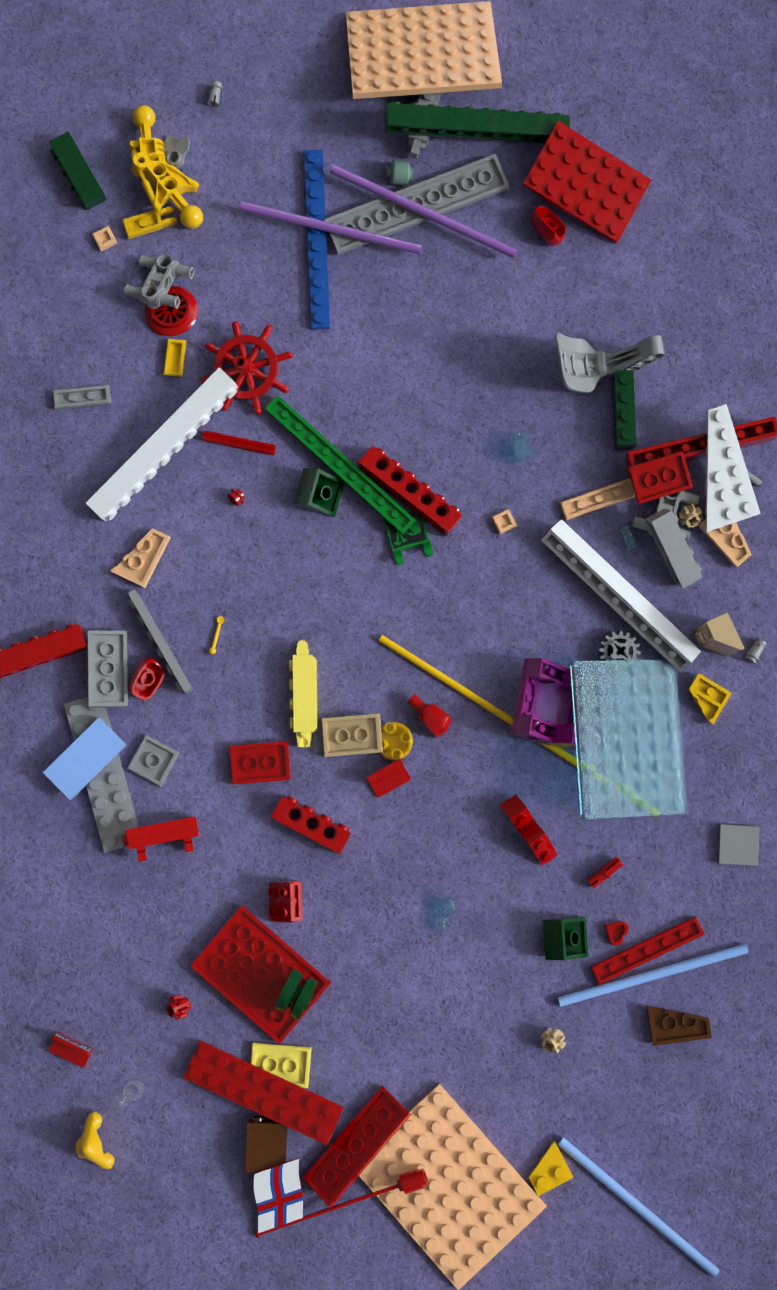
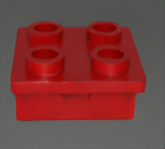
[268,881,302,923]

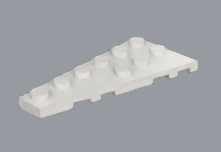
[705,404,761,532]

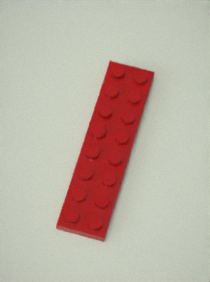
[183,1040,344,1145]

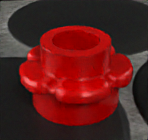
[227,489,245,506]

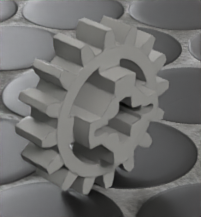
[598,631,641,673]

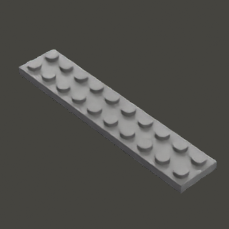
[324,154,510,255]

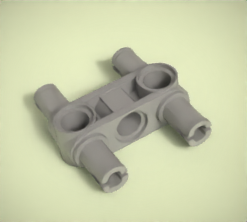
[124,254,194,309]
[632,491,700,542]

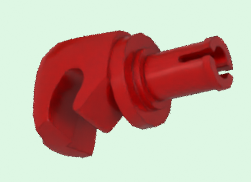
[407,694,452,738]

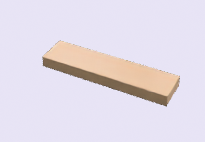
[559,478,635,521]

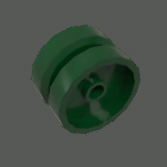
[273,968,318,1021]

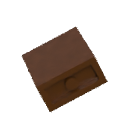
[245,1116,288,1173]

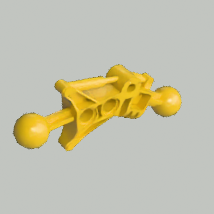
[129,105,203,229]

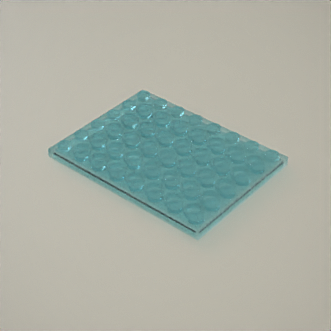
[570,660,688,820]

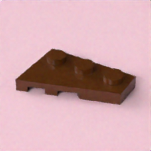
[646,1005,712,1046]

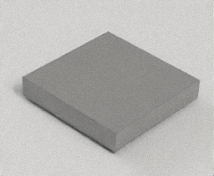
[127,735,180,787]
[718,824,759,866]

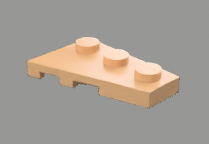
[698,519,751,568]
[111,528,171,588]

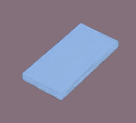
[43,717,127,800]

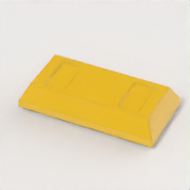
[163,339,186,377]

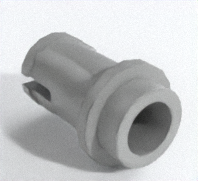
[207,81,223,107]
[745,638,767,664]

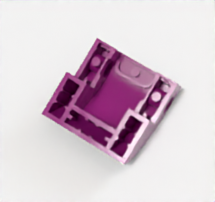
[511,658,609,753]

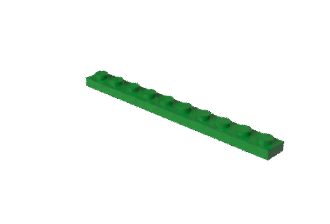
[265,395,416,535]

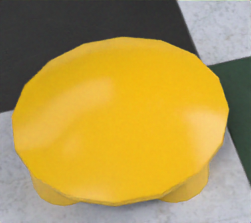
[380,722,413,760]

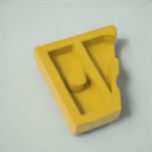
[688,673,732,725]
[528,1141,573,1196]

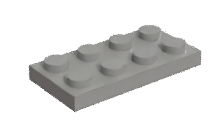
[88,631,128,708]

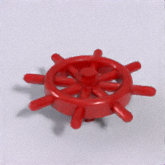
[201,321,293,415]

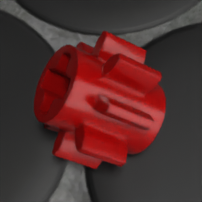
[166,994,191,1020]

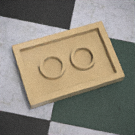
[322,713,383,757]

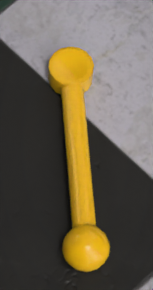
[209,616,224,655]

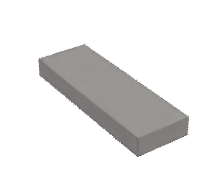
[53,385,111,410]

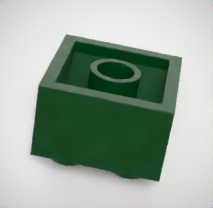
[293,468,344,517]
[543,917,589,960]

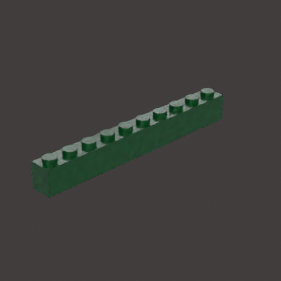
[384,102,570,143]

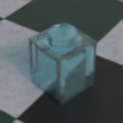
[508,432,534,464]

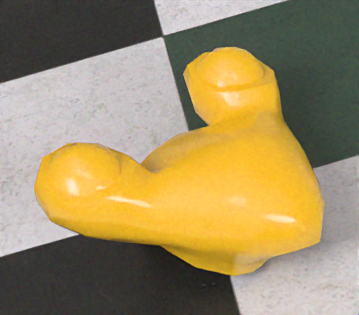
[76,1112,115,1169]

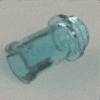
[619,525,639,551]

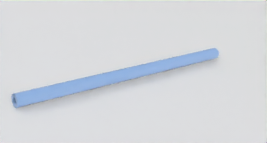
[557,944,748,1007]
[557,1137,719,1278]

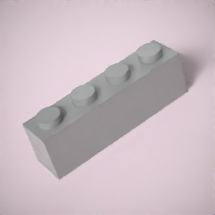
[645,508,703,588]

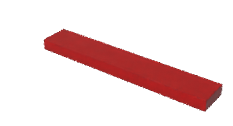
[590,916,705,985]

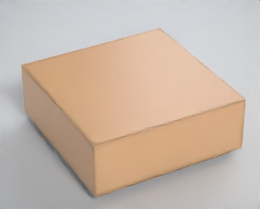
[92,226,118,252]
[491,509,517,535]

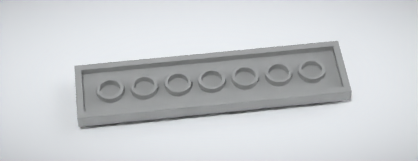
[64,697,139,853]

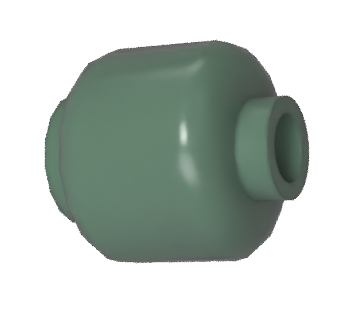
[385,160,413,186]

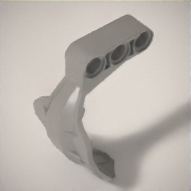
[555,333,665,393]

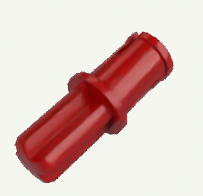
[587,856,623,889]

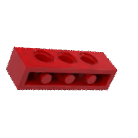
[271,795,351,854]

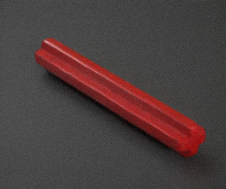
[202,430,276,455]

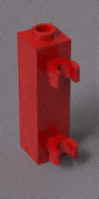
[122,816,199,862]

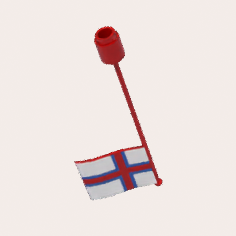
[254,1157,428,1238]

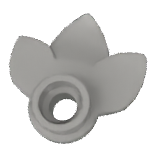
[164,134,190,168]

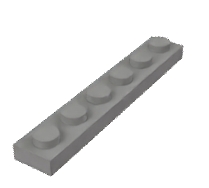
[128,589,193,694]

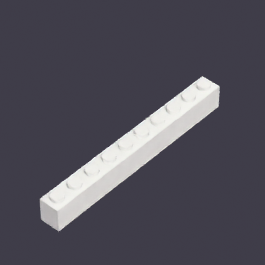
[86,367,238,521]
[541,519,701,673]

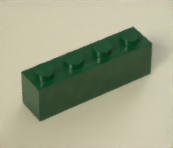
[49,131,107,210]
[611,370,637,450]

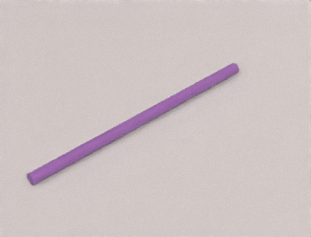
[330,164,518,259]

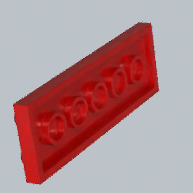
[303,1086,412,1208]

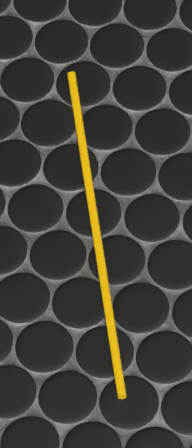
[379,635,659,817]

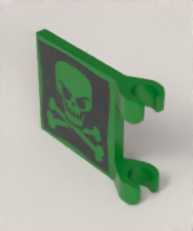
[383,509,433,565]

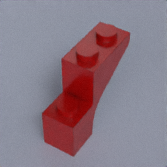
[500,794,558,866]

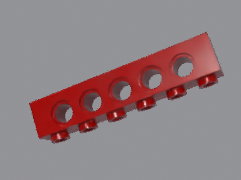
[358,445,462,537]

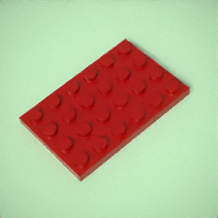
[522,121,651,244]
[191,905,331,1044]

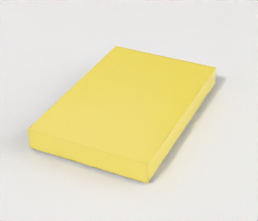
[251,1042,312,1088]

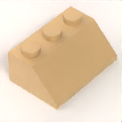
[694,613,744,656]

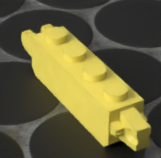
[289,640,318,748]

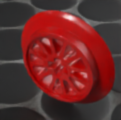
[145,286,198,336]

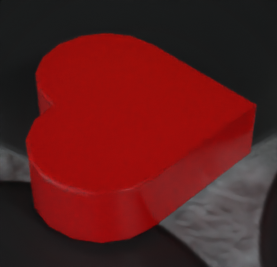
[604,921,629,946]

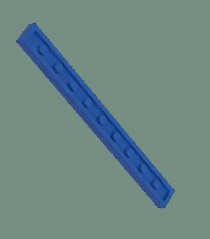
[304,149,330,330]

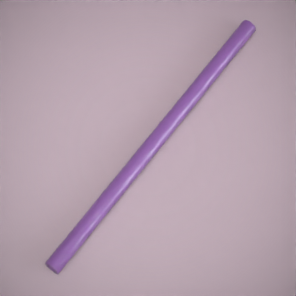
[240,201,422,255]

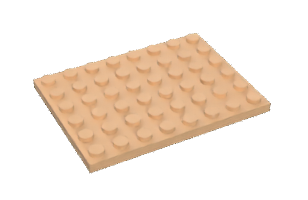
[346,1,502,99]
[359,1083,547,1290]

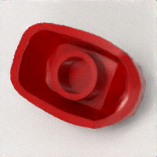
[531,206,567,246]
[128,658,165,700]

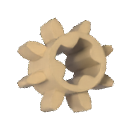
[678,504,703,528]
[540,1028,566,1054]

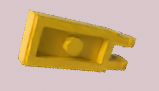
[122,207,177,239]

